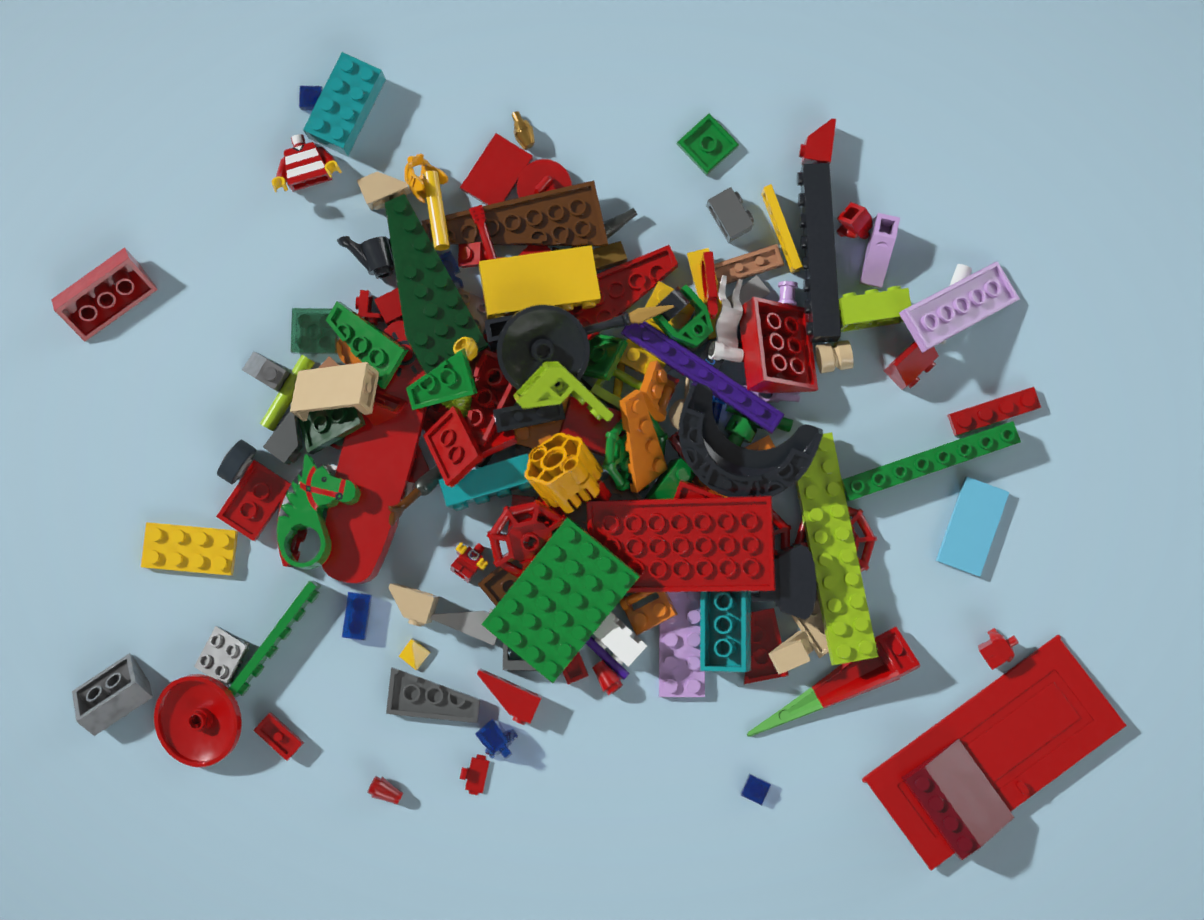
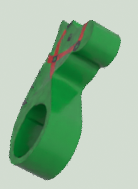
[277,454,361,569]

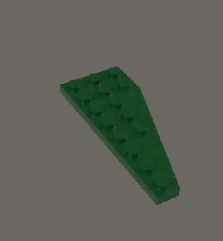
[385,194,488,374]

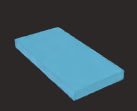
[936,477,1009,577]

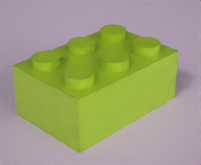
[839,286,911,332]

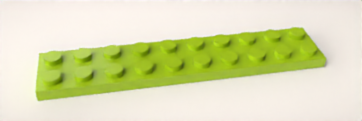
[795,432,878,665]

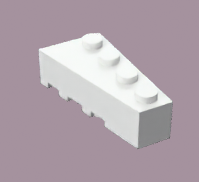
[593,612,647,667]

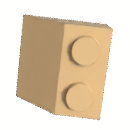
[388,583,440,627]

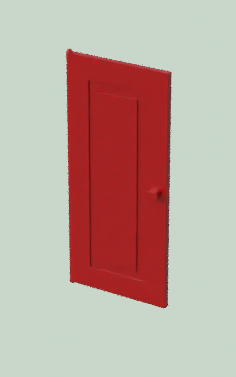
[862,635,1127,871]

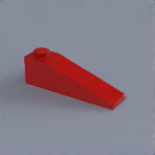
[466,349,518,447]

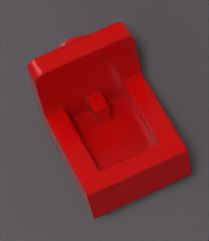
[458,242,488,268]
[355,290,384,325]

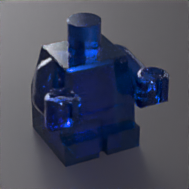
[475,719,518,759]

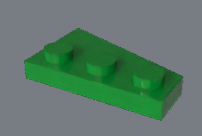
[406,348,477,410]

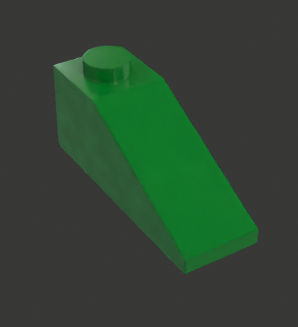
[644,458,696,499]

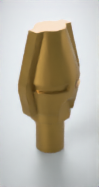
[511,111,535,150]

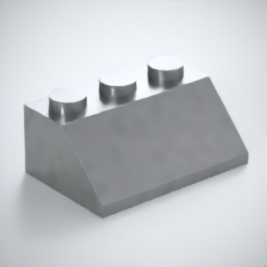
[72,653,153,736]

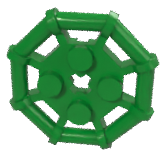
[602,412,668,491]

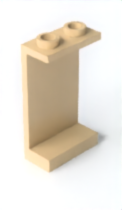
[290,362,379,421]

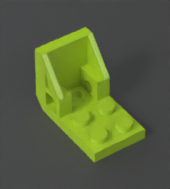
[513,361,614,422]

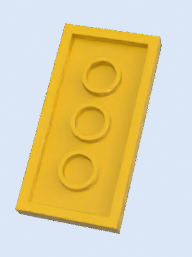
[619,281,695,376]
[141,522,238,576]

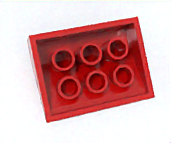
[739,297,818,393]

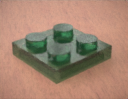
[291,308,338,354]

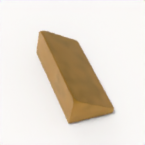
[592,241,627,271]

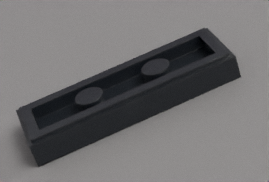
[493,403,566,433]

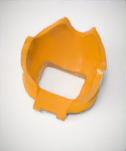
[404,154,448,203]

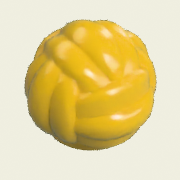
[453,337,478,361]

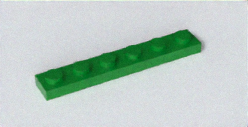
[228,581,321,697]

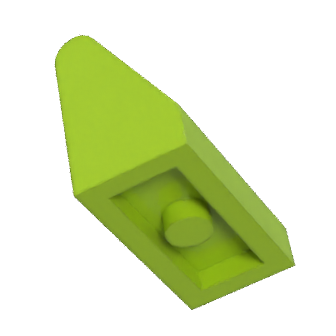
[590,368,642,411]

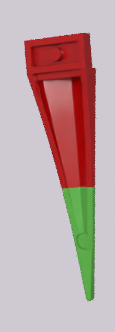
[747,627,920,737]

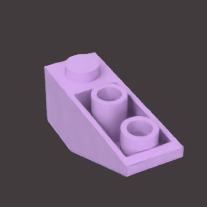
[859,213,900,288]

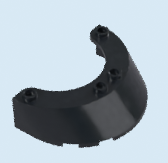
[678,381,823,497]

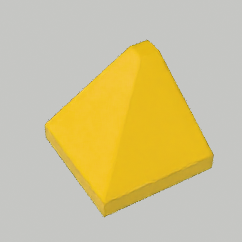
[399,638,431,670]

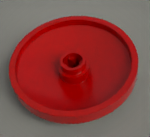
[154,674,242,767]

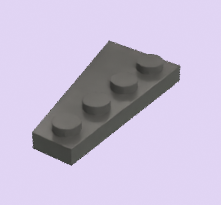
[386,667,480,723]

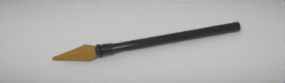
[583,305,674,335]

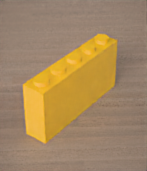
[479,246,601,319]

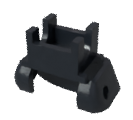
[751,543,816,620]

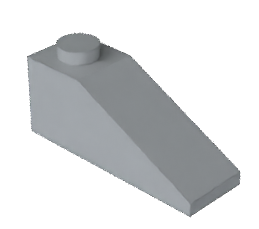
[430,608,498,645]

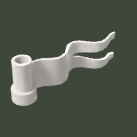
[708,275,744,363]

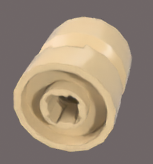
[815,340,854,374]

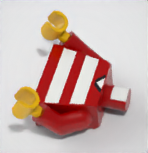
[272,134,342,192]

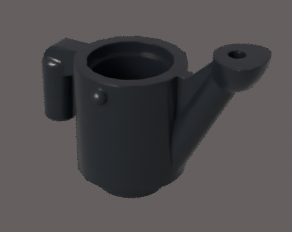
[337,236,395,279]

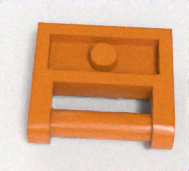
[640,361,676,422]
[619,592,678,635]

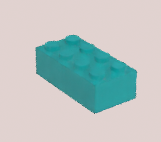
[303,52,386,157]
[439,453,533,511]
[700,591,751,672]

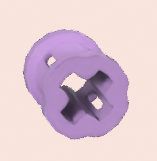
[777,281,798,306]

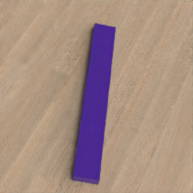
[621,322,785,434]

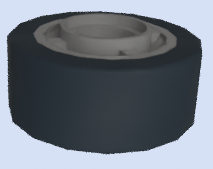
[217,439,256,484]

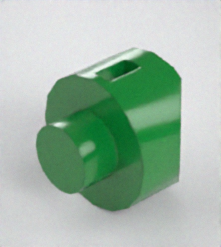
[724,414,757,446]

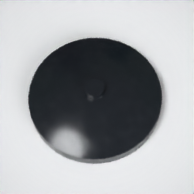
[497,304,590,390]

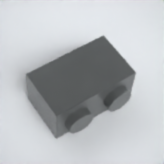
[706,187,754,243]

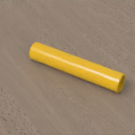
[423,171,450,251]

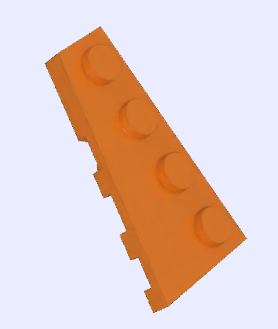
[620,389,668,493]

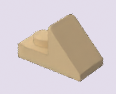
[769,630,814,674]

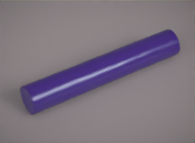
[585,637,630,680]

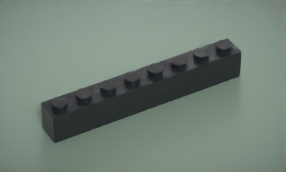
[796,163,841,343]

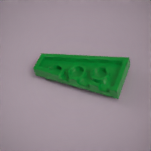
[326,301,408,389]

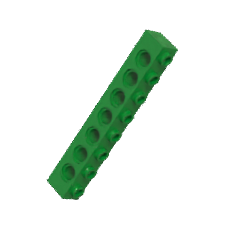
[841,421,1021,502]

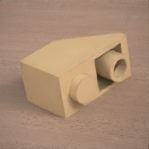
[357,172,411,210]

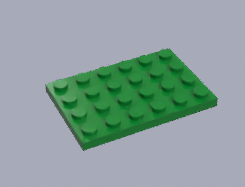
[481,517,640,683]

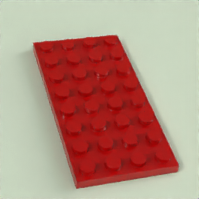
[587,496,775,593]

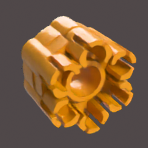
[525,433,603,513]

